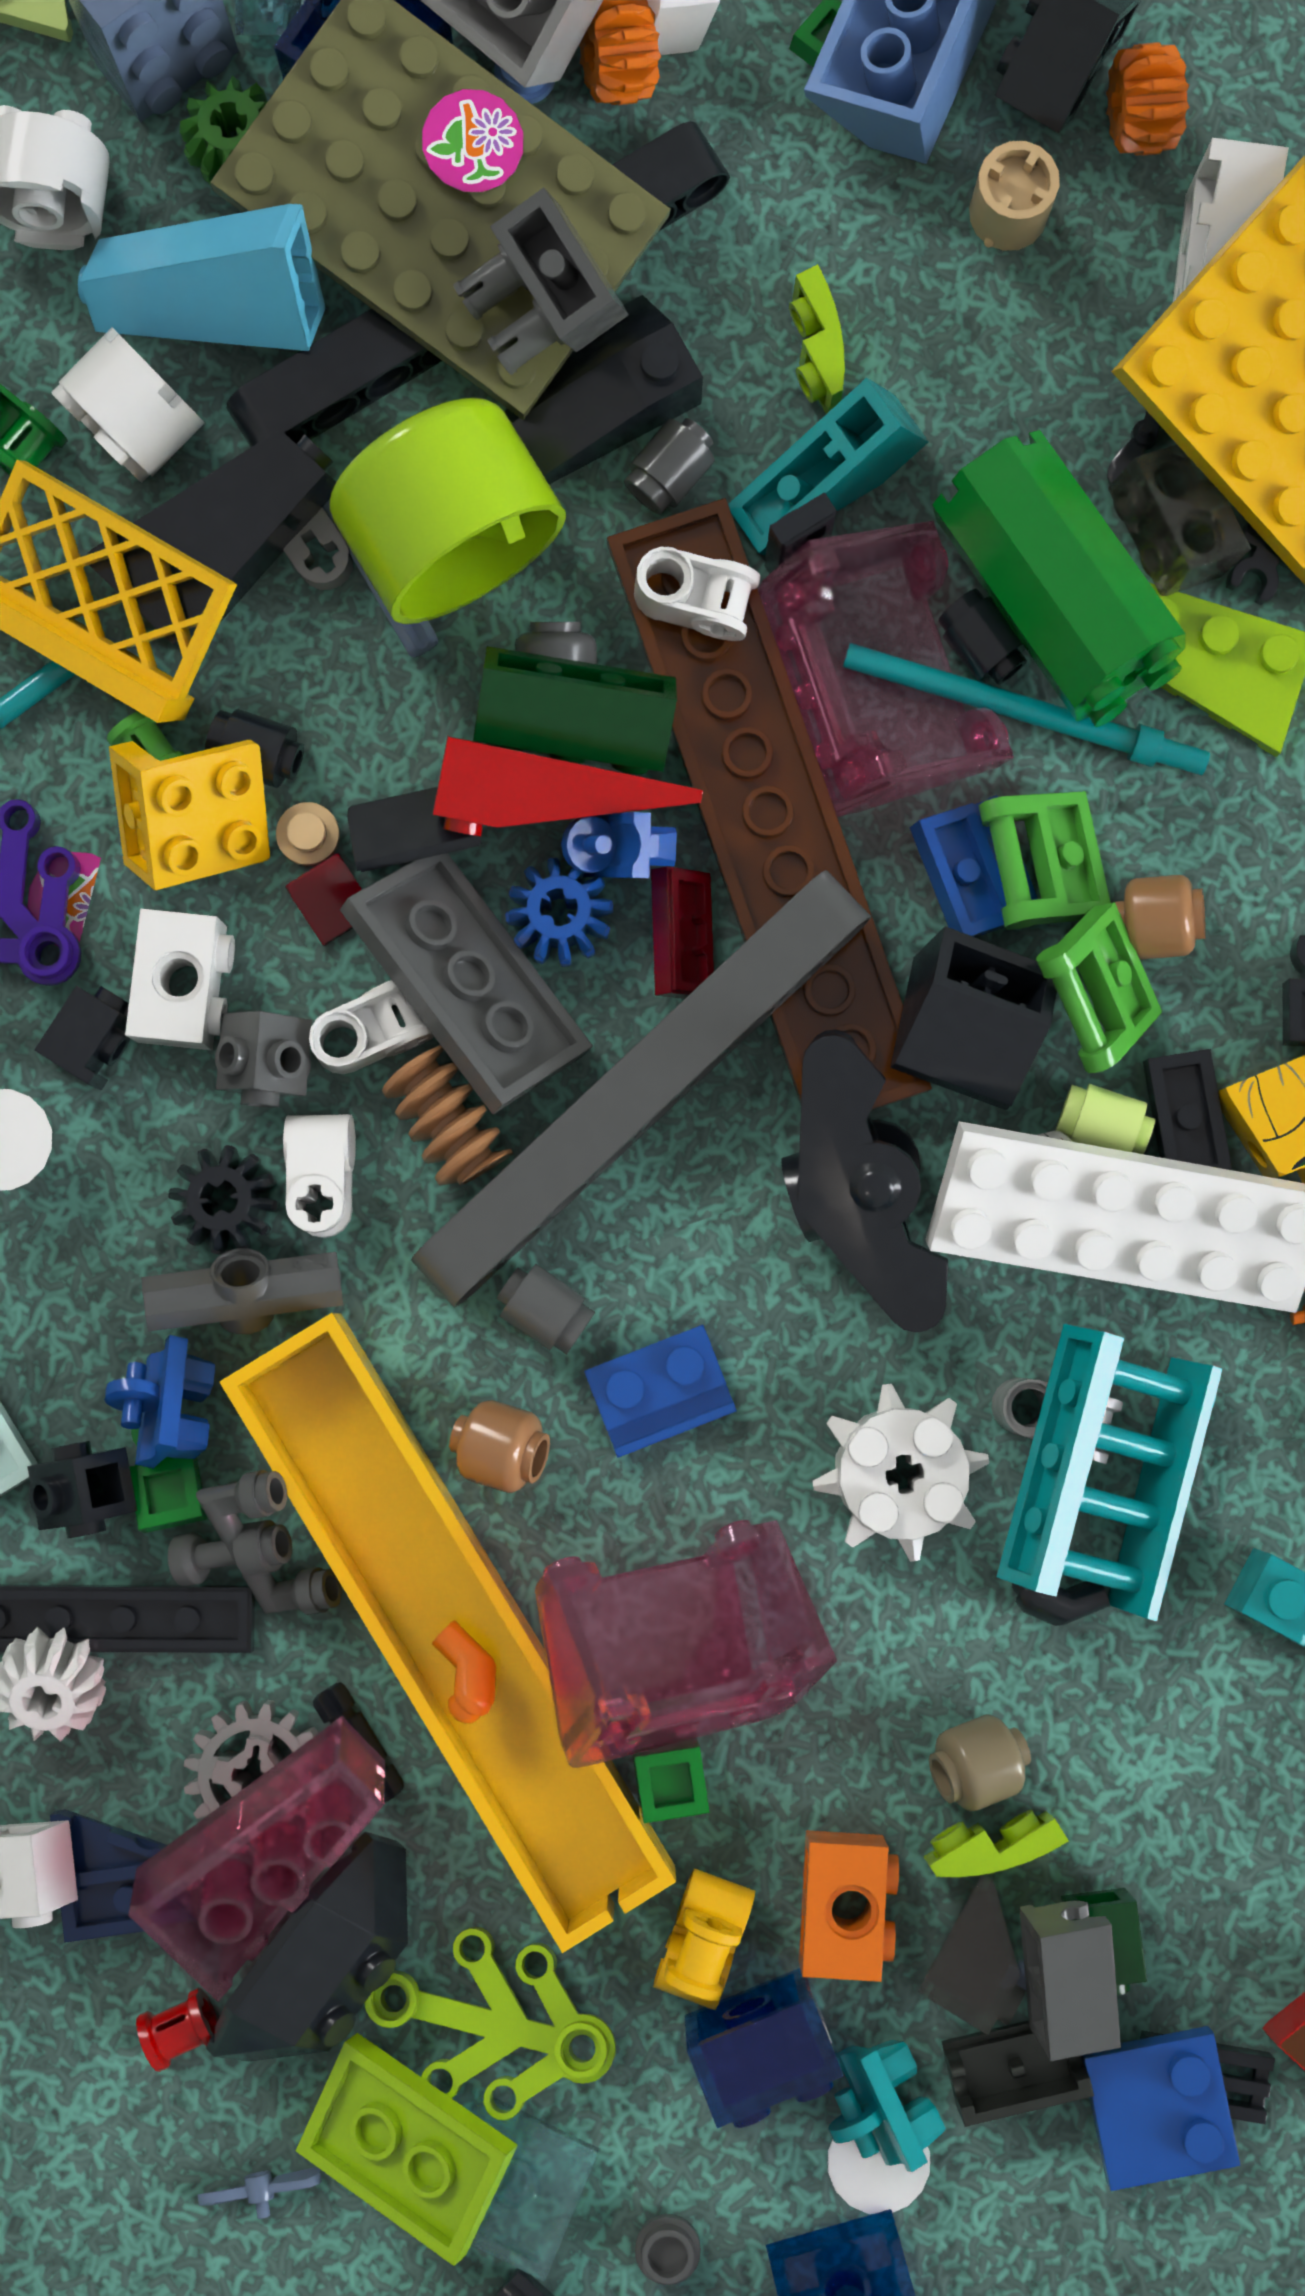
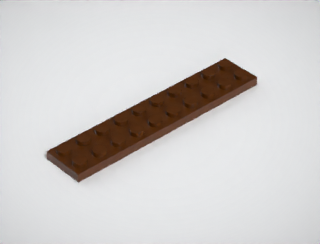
[607,498,932,1111]

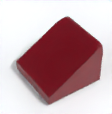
[285,854,362,946]

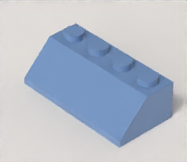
[804,0,997,164]

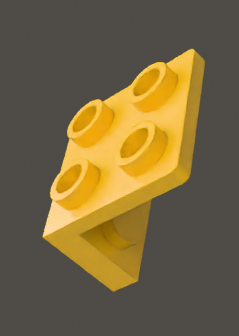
[109,739,270,891]

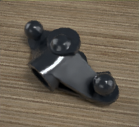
[781,1029,948,1332]

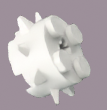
[813,1384,989,1562]

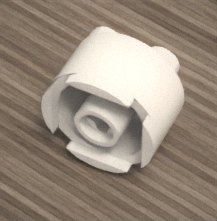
[0,105,110,250]
[51,327,205,483]

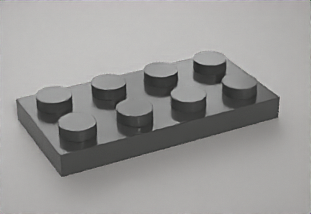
[340,853,593,1115]

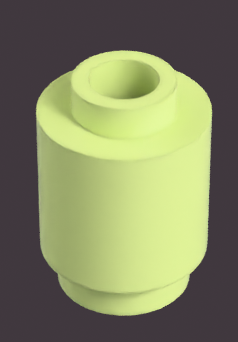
[1055,1084,1155,1154]

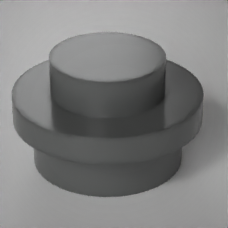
[635,2214,701,2285]

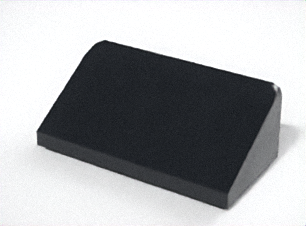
[347,787,482,872]

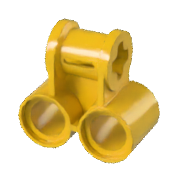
[653,1868,756,2010]

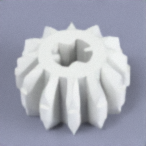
[0,1626,106,1742]

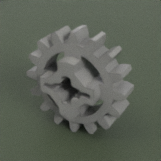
[184,1700,328,1847]

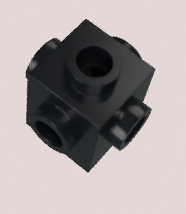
[27,1441,138,1538]

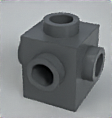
[215,1011,312,1108]

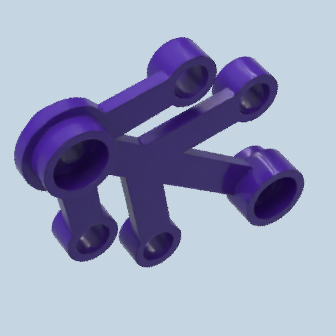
[0,799,81,986]

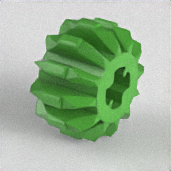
[179,75,268,186]

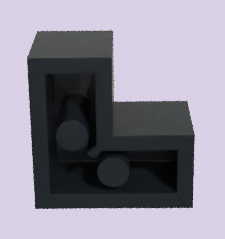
[995,0,1141,133]

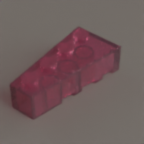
[128,1716,385,2002]

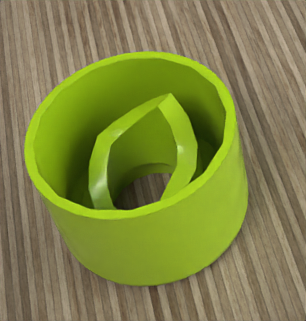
[330,398,566,624]

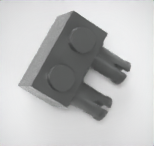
[453,187,629,375]

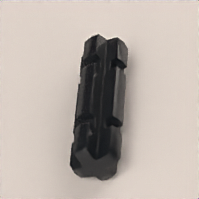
[313,1682,404,1806]

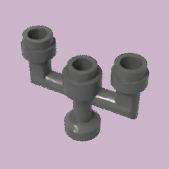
[168,1470,342,1615]

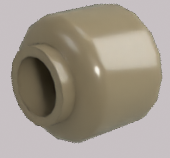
[929,1714,1031,1812]

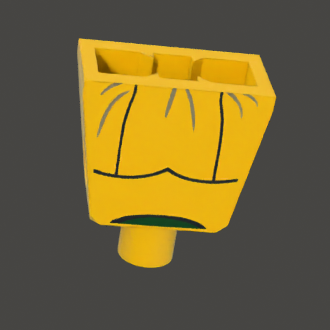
[1218,1055,1305,1183]

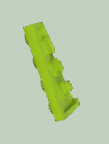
[1149,582,1305,757]

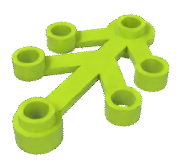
[364,1927,616,2120]

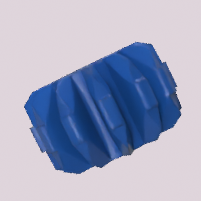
[505,858,613,967]

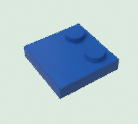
[1081,2026,1241,2191]

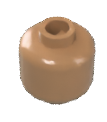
[1115,875,1206,959]
[449,1400,550,1493]

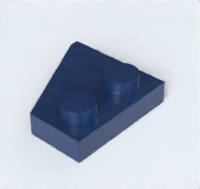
[50,1809,199,1943]

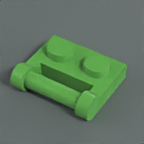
[978,791,1111,930]
[1036,902,1162,1073]

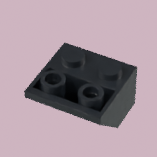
[890,926,1057,1110]

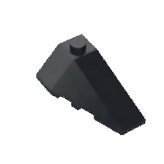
[504,295,703,485]

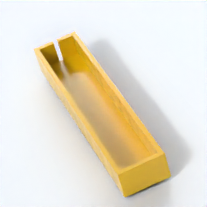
[219,1313,676,1953]

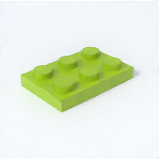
[295,2033,518,2266]

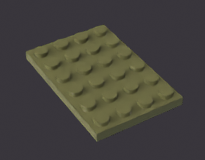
[210,0,671,420]

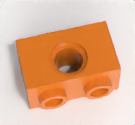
[799,1830,899,1982]

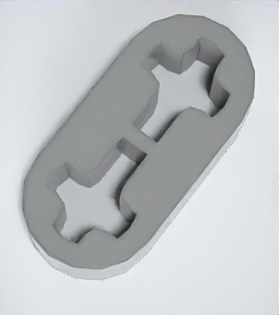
[283,508,353,590]

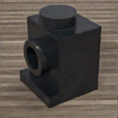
[34,985,130,1090]

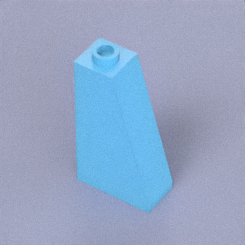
[78,204,326,351]

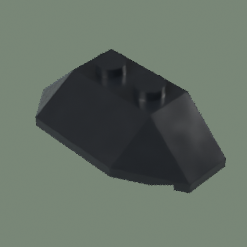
[206,1832,408,2062]

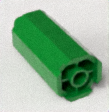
[932,430,1186,727]

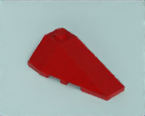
[433,736,703,837]

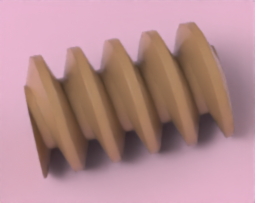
[382,1045,514,1185]

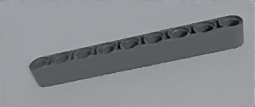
[411,870,872,1308]

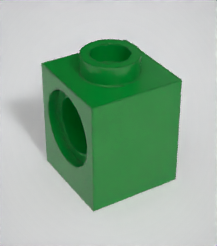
[631,1731,710,1823]

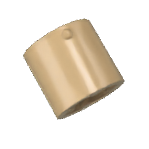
[969,141,1060,251]

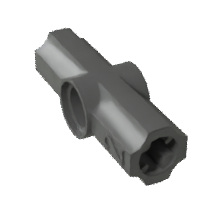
[141,1248,343,1334]

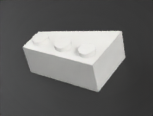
[1173,138,1289,302]

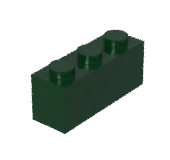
[473,646,677,775]

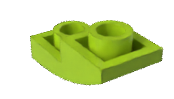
[789,264,845,414]
[923,1810,1069,1878]

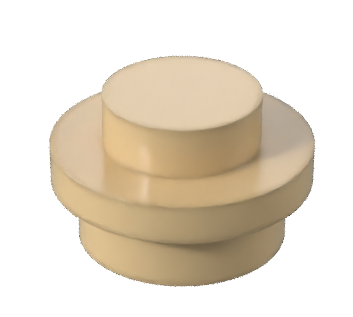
[276,802,340,866]

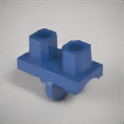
[561,812,677,878]
[104,1335,215,1469]

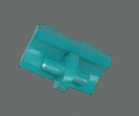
[828,2040,946,2172]

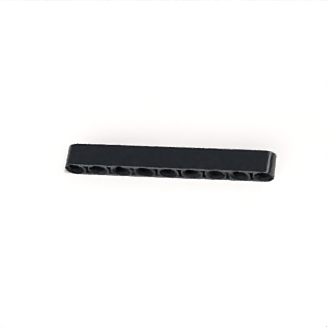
[226,121,730,447]

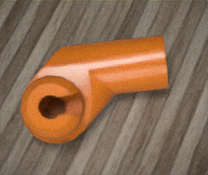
[432,1620,496,1724]

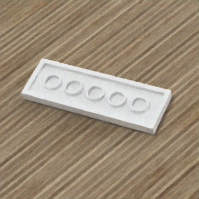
[925,1121,1305,1313]

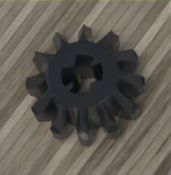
[168,1145,280,1255]

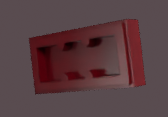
[651,866,714,999]

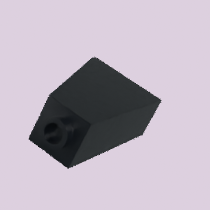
[87,429,336,648]

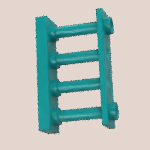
[996,1324,1222,1621]

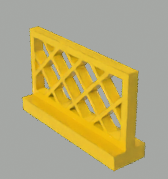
[0,460,237,723]

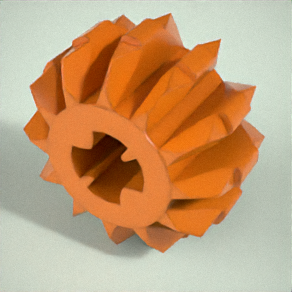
[579,0,662,106]
[1106,42,1190,156]

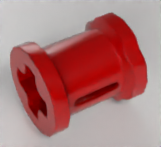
[136,1988,218,2072]

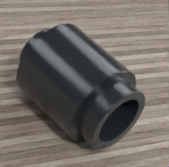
[938,588,1027,685]
[205,709,304,788]

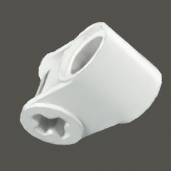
[634,547,761,641]
[309,980,434,1074]
[283,1114,356,1238]

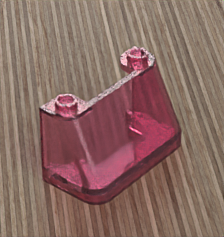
[758,521,1014,817]
[535,1520,837,1768]

